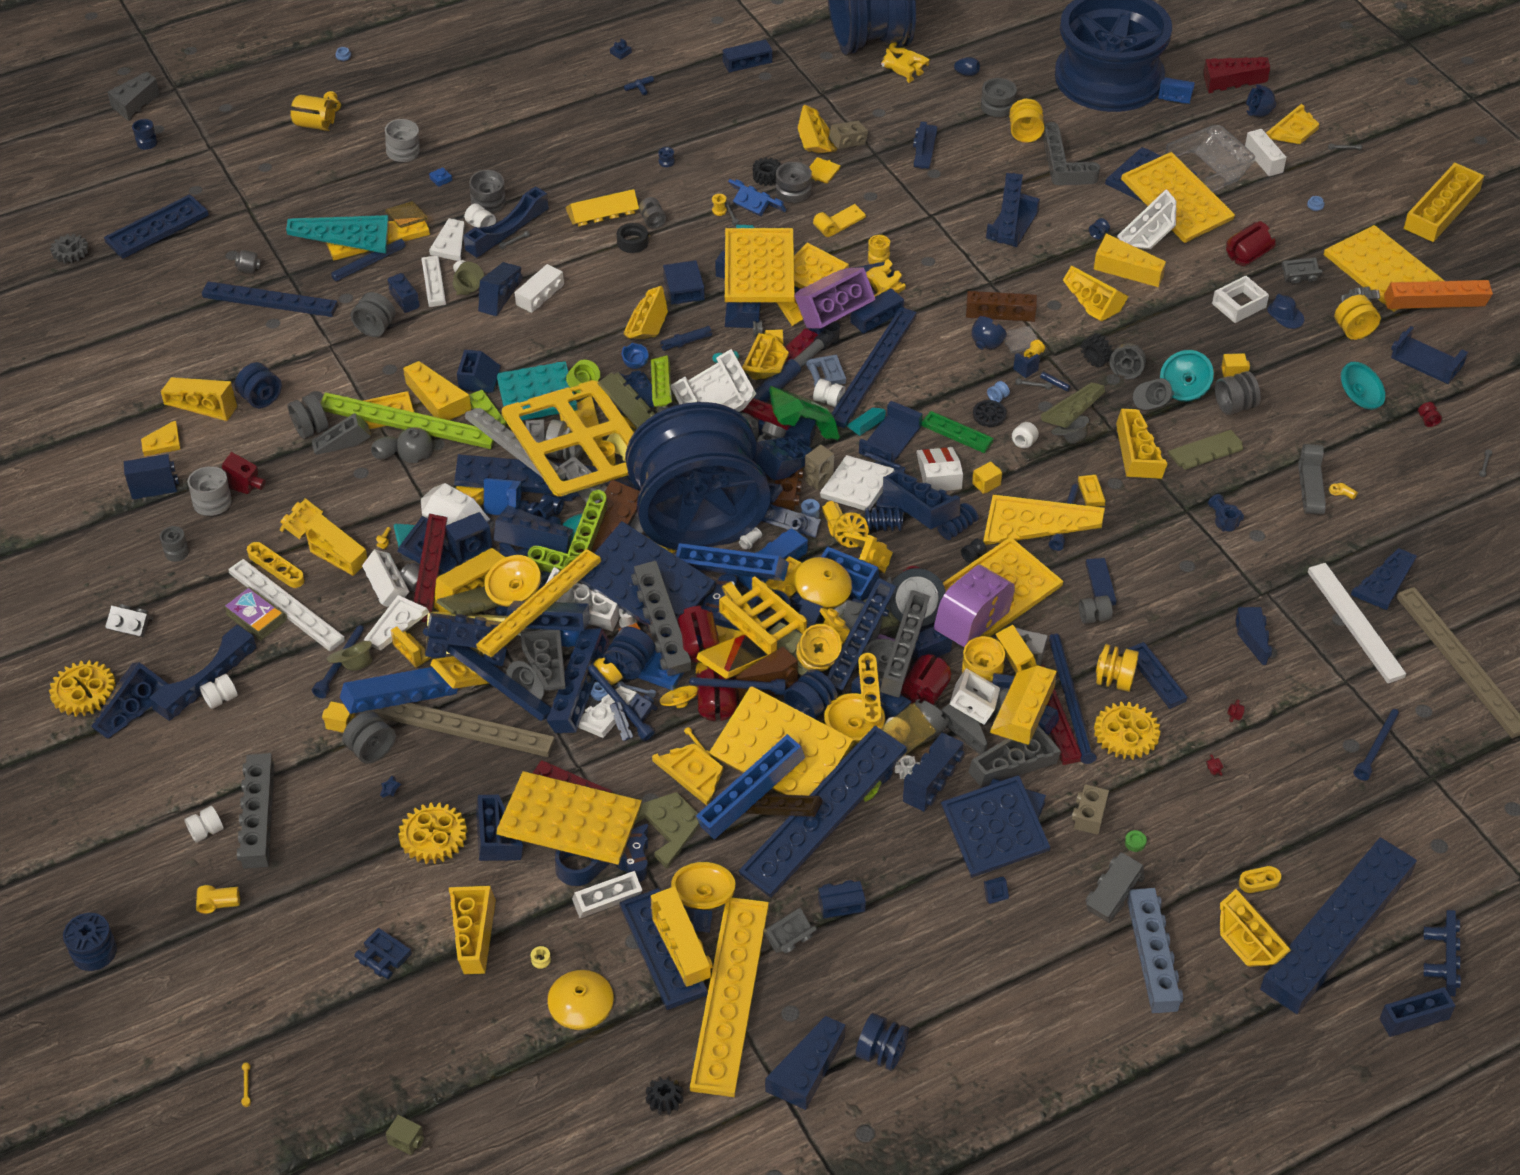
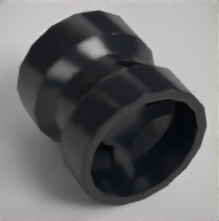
[961,538,987,564]

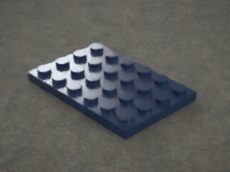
[579,521,715,637]

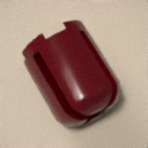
[1226,221,1276,267]
[676,606,720,663]
[901,654,951,708]
[696,666,737,721]

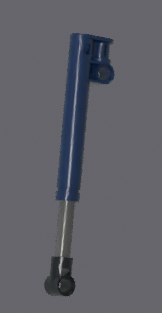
[753,321,840,403]

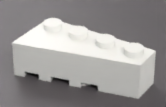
[546,567,620,631]

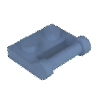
[806,355,846,387]

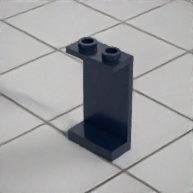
[986,193,1040,247]
[1391,326,1468,385]
[859,401,923,465]

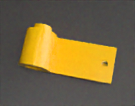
[813,204,866,237]

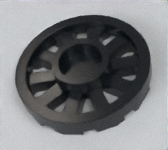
[973,400,1007,428]

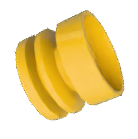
[1009,99,1044,142]
[796,624,842,672]
[962,636,1005,683]
[1096,644,1139,692]

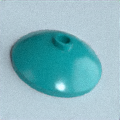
[1160,350,1214,401]
[1341,362,1385,410]

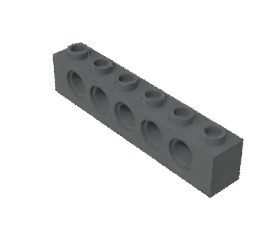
[631,561,691,676]
[880,591,930,698]
[237,753,275,869]

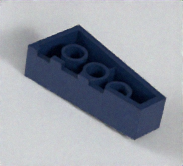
[883,470,960,529]
[494,505,574,554]
[903,733,965,812]
[765,1016,846,1110]

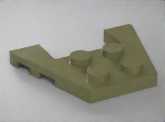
[634,792,700,869]

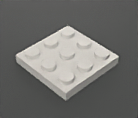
[820,455,895,511]

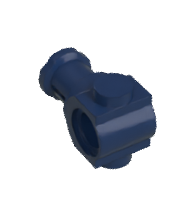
[1208,494,1244,532]

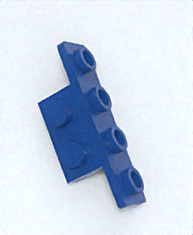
[728,179,787,217]

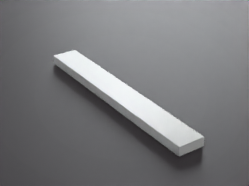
[228,559,345,652]
[1308,563,1406,683]

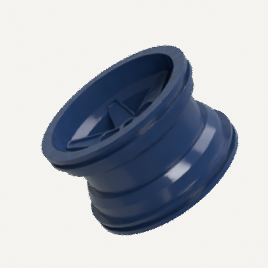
[827,0,916,55]
[1055,0,1172,112]
[625,402,770,550]

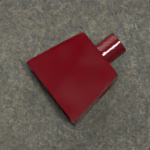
[222,452,266,494]

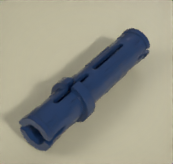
[660,326,712,351]

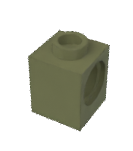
[385,1115,424,1156]

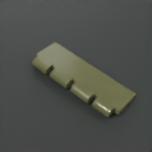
[598,372,655,429]
[1168,430,1243,470]
[436,586,500,616]

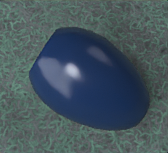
[954,57,980,76]

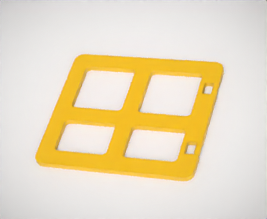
[502,380,634,496]

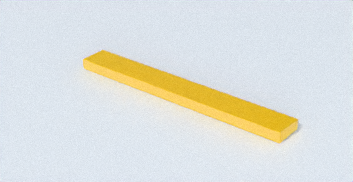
[476,549,601,657]

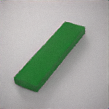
[922,411,994,454]

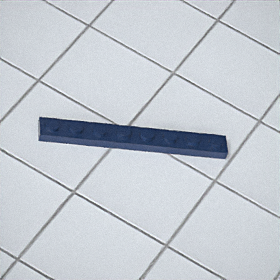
[202,282,338,317]

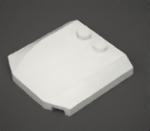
[671,349,756,412]

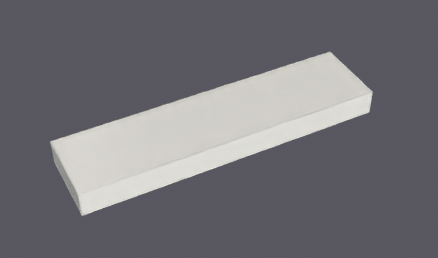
[422,256,446,307]

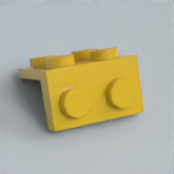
[844,531,893,573]

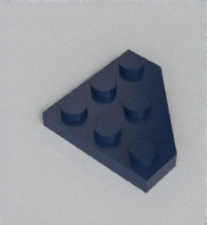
[397,516,457,575]

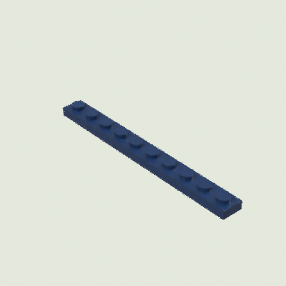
[831,307,916,428]

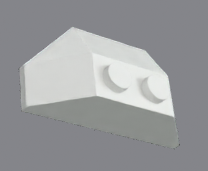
[1117,189,1177,249]
[421,483,490,525]

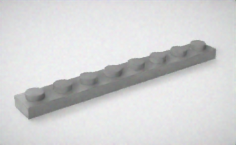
[465,408,566,480]

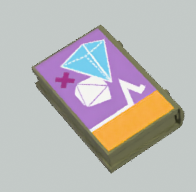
[224,587,287,641]

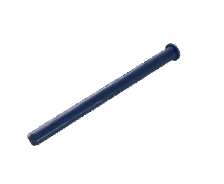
[1049,633,1097,764]

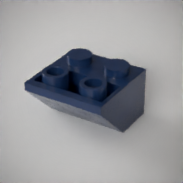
[457,350,501,393]

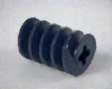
[937,503,979,540]
[865,508,903,531]

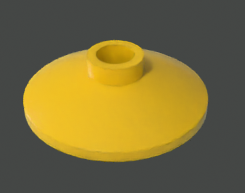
[660,686,697,708]

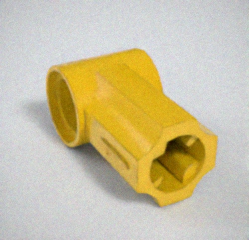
[822,501,847,537]
[196,885,240,914]

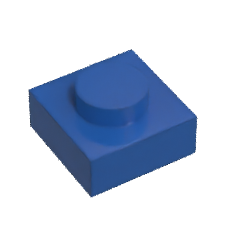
[429,167,452,187]

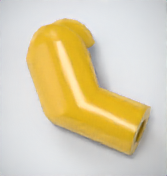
[1329,483,1358,500]

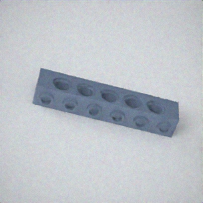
[1127,888,1183,1013]

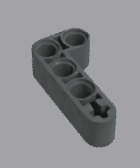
[1298,444,1326,514]

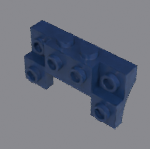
[425,613,507,666]

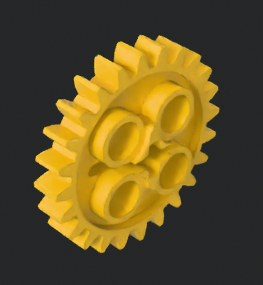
[49,660,116,717]
[1094,702,1160,760]
[398,803,467,864]

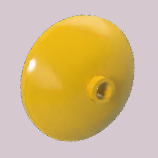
[485,555,541,607]
[795,557,852,609]
[824,693,885,743]
[671,862,735,910]
[547,970,614,1030]

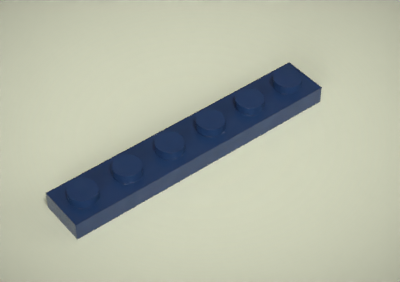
[997,173,1023,244]

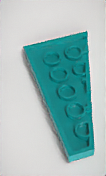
[286,215,389,254]

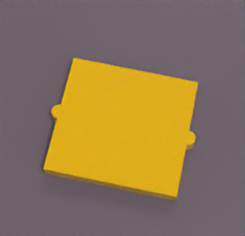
[809,157,841,184]

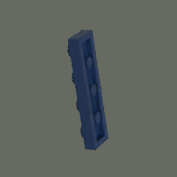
[1128,642,1187,709]

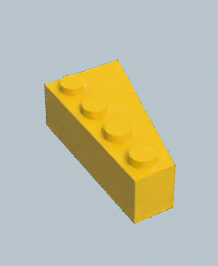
[1094,234,1166,287]
[160,377,237,421]
[1116,409,1167,479]
[434,548,505,613]
[449,886,496,974]

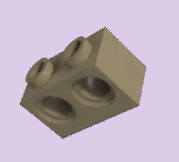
[829,121,868,149]
[805,445,834,490]
[1072,784,1109,835]

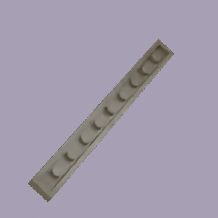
[1397,587,1520,738]
[360,703,555,757]

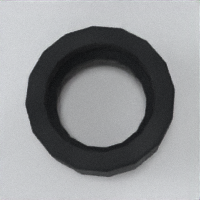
[616,223,649,253]

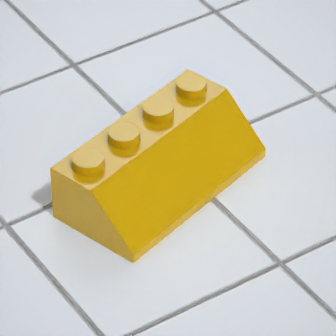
[566,189,639,227]
[990,665,1057,745]

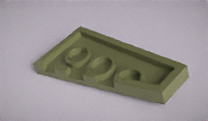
[1041,382,1105,428]

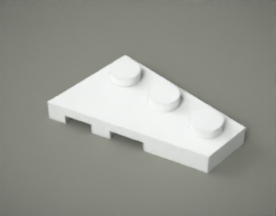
[429,218,465,261]
[364,595,429,651]
[578,686,637,738]

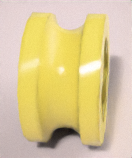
[531,946,551,969]

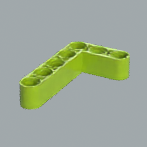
[528,490,607,573]

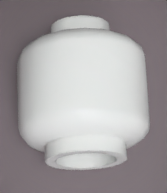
[1012,422,1039,449]

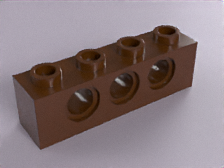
[966,291,1037,322]
[772,468,804,511]

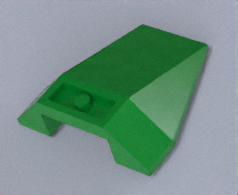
[769,386,840,440]

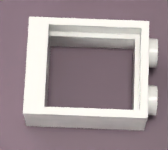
[1212,276,1269,323]
[950,668,1000,725]

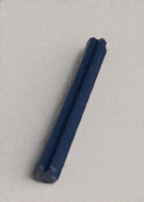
[331,239,405,281]

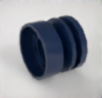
[603,626,655,680]
[784,669,838,719]
[63,912,117,971]
[855,1013,909,1071]

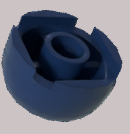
[1246,84,1276,117]
[971,316,1007,350]

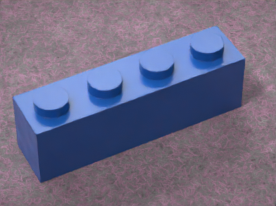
[737,528,808,590]

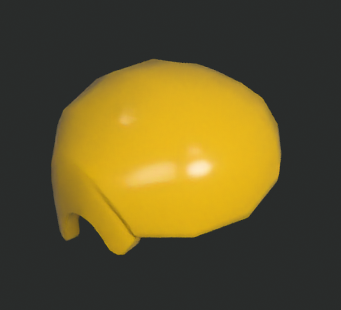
[594,658,623,685]

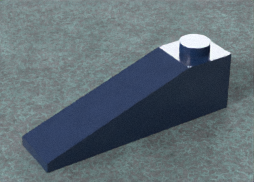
[91,662,168,739]

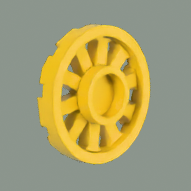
[833,512,869,548]

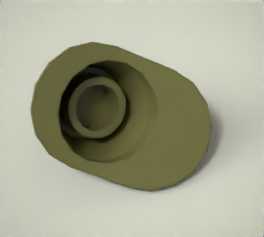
[453,261,484,296]
[327,641,372,671]

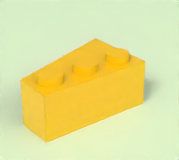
[305,513,367,576]

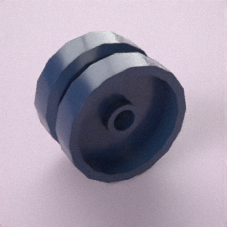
[234,362,282,409]

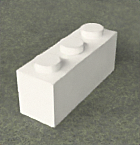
[1245,129,1286,176]
[515,264,564,313]
[362,549,409,607]
[572,871,642,918]

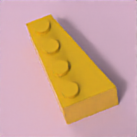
[403,361,471,420]
[651,886,713,987]

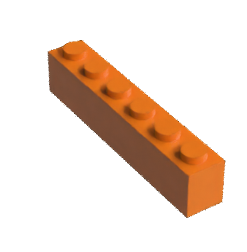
[1384,280,1493,309]

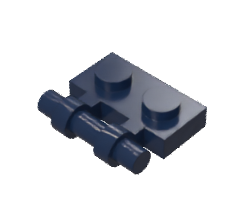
[354,928,412,979]

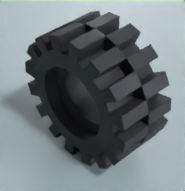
[753,157,781,186]
[1080,333,1113,368]

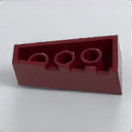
[1203,57,1270,94]

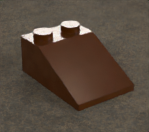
[736,646,798,703]

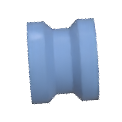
[987,381,1010,402]
[801,499,820,518]

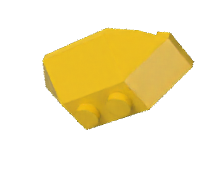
[797,105,837,154]
[623,286,668,339]
[742,333,789,380]
[1220,889,1291,967]

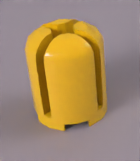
[290,95,335,131]

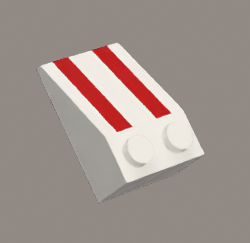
[916,447,963,491]

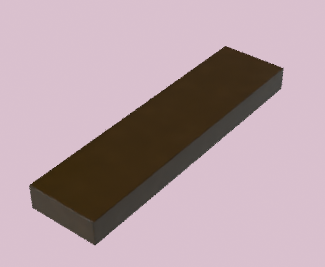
[746,794,823,817]

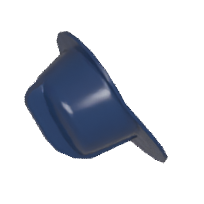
[1267,294,1304,329]

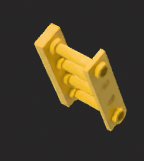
[719,576,807,655]

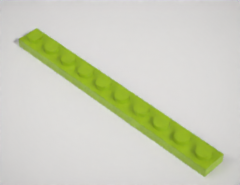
[320,392,494,449]

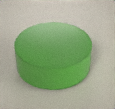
[1125,830,1147,852]

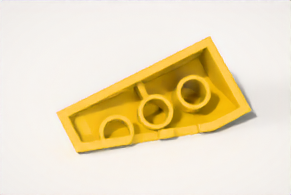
[1063,265,1129,321]

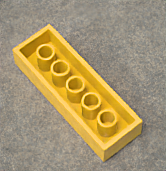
[1404,163,1485,242]

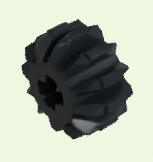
[645,1076,684,1116]

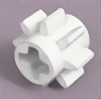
[895,755,920,779]

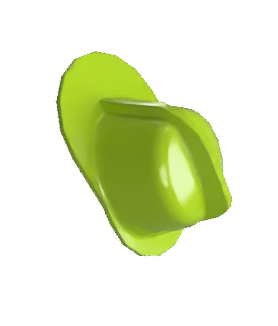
[566,359,600,393]

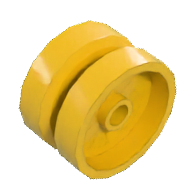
[1334,295,1381,340]

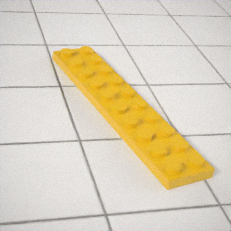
[690,898,769,1097]

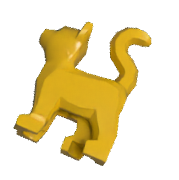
[881,43,930,83]
[866,259,906,297]

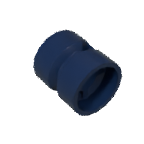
[132,119,158,150]

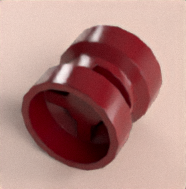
[1418,402,1442,427]

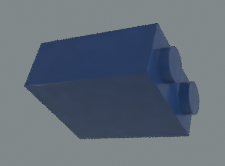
[663,260,705,305]
[123,454,179,500]

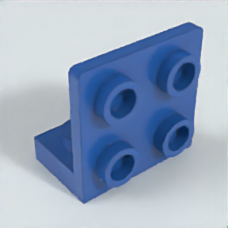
[1158,78,1195,104]
[484,478,521,515]

